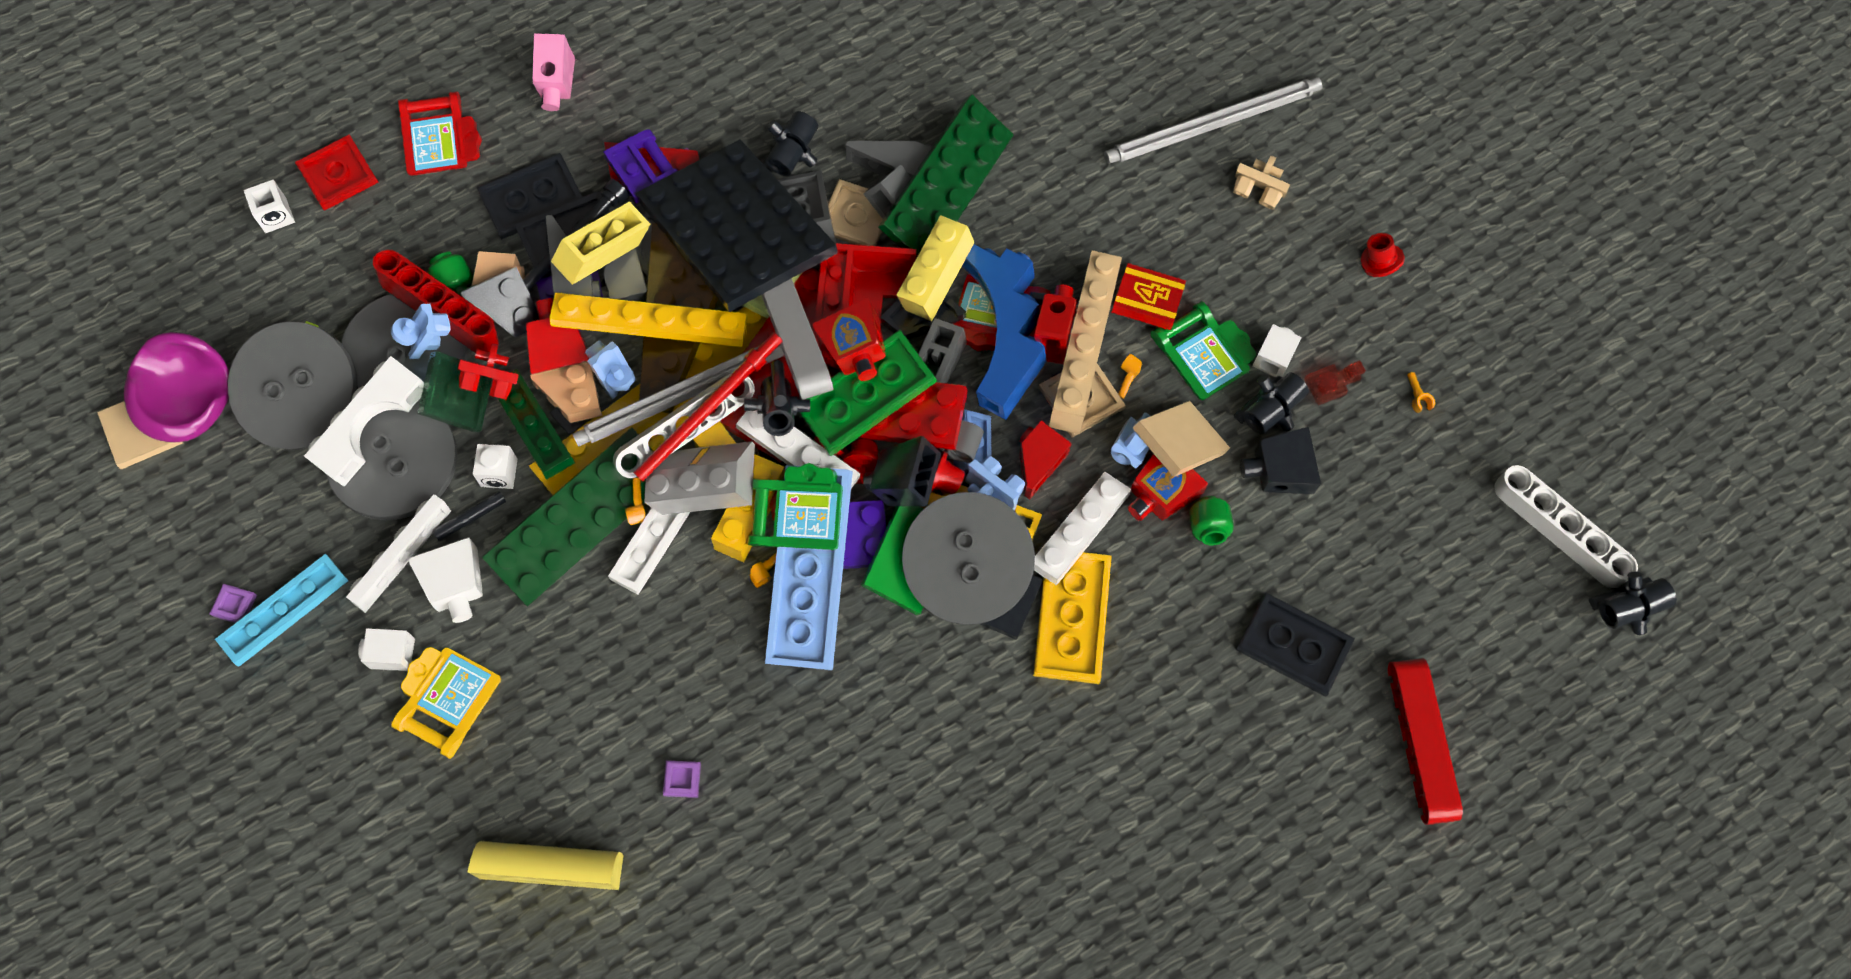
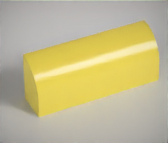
[468,841,623,890]

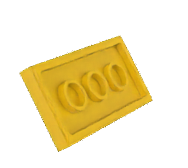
[1033,552,1111,684]

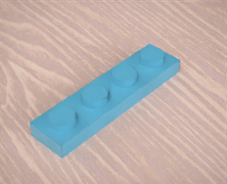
[215,554,349,667]

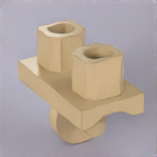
[1233,156,1290,210]

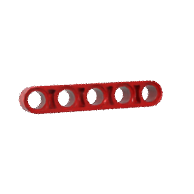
[372,250,499,353]
[1387,658,1463,825]

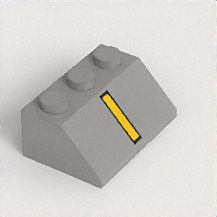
[644,441,755,515]

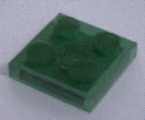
[417,351,492,432]

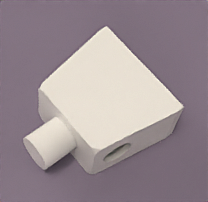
[408,538,483,623]

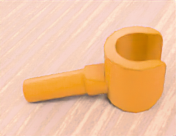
[1118,354,1142,399]
[1407,372,1435,413]
[625,478,646,525]
[750,552,777,588]

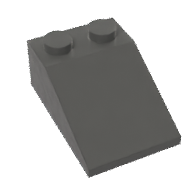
[777,170,836,244]

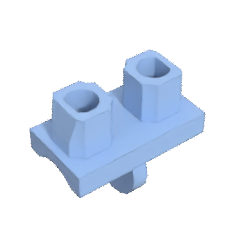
[391,304,450,359]
[585,341,636,400]
[1111,412,1150,468]
[965,456,1025,511]

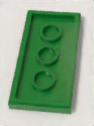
[800,330,938,456]

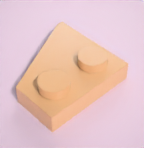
[530,361,602,423]

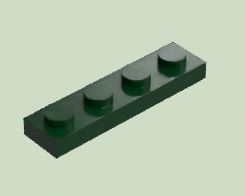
[489,369,575,479]

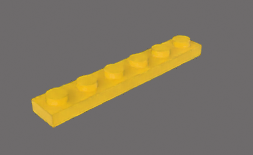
[550,293,747,347]

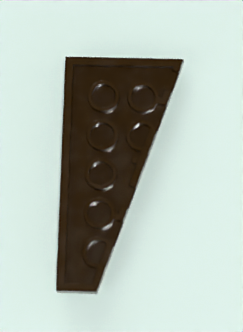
[639,223,718,414]

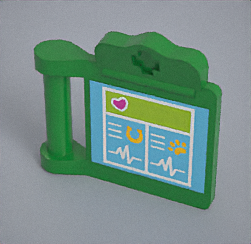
[1151,301,1256,400]
[747,463,843,550]

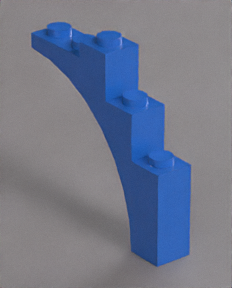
[962,244,1047,420]

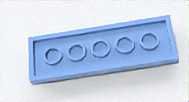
[765,465,853,670]

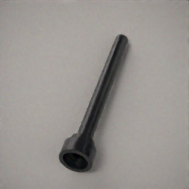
[523,179,630,292]

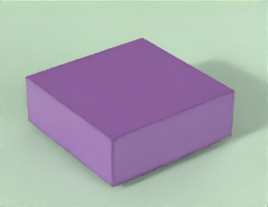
[210,584,257,623]
[663,761,701,798]

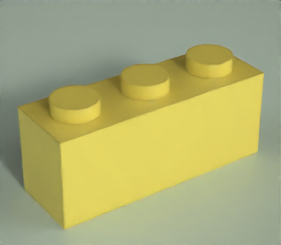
[551,201,651,285]
[897,215,975,321]

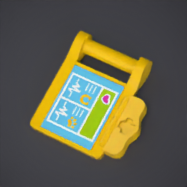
[391,647,501,759]

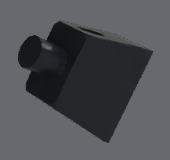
[1240,427,1321,494]
[863,436,941,506]

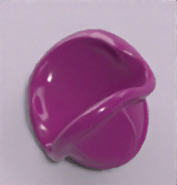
[124,332,229,443]

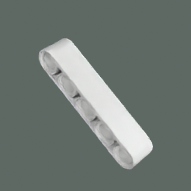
[613,373,755,478]
[1494,465,1638,588]

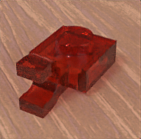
[1304,360,1366,406]

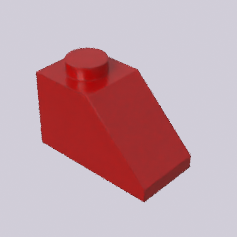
[1019,421,1072,500]

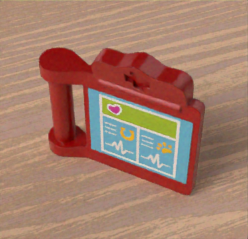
[398,91,482,176]
[953,274,1051,351]

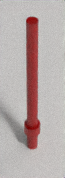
[633,332,783,481]

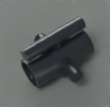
[763,111,819,176]
[744,360,810,436]
[1234,372,1309,435]
[1589,571,1677,635]

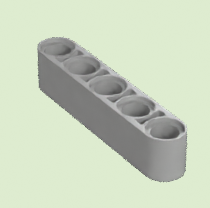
[762,278,833,400]

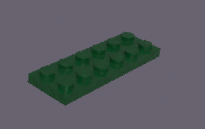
[878,94,1014,259]
[481,427,653,607]

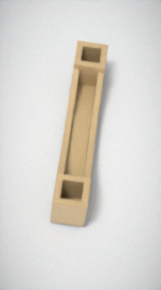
[1049,250,1122,434]

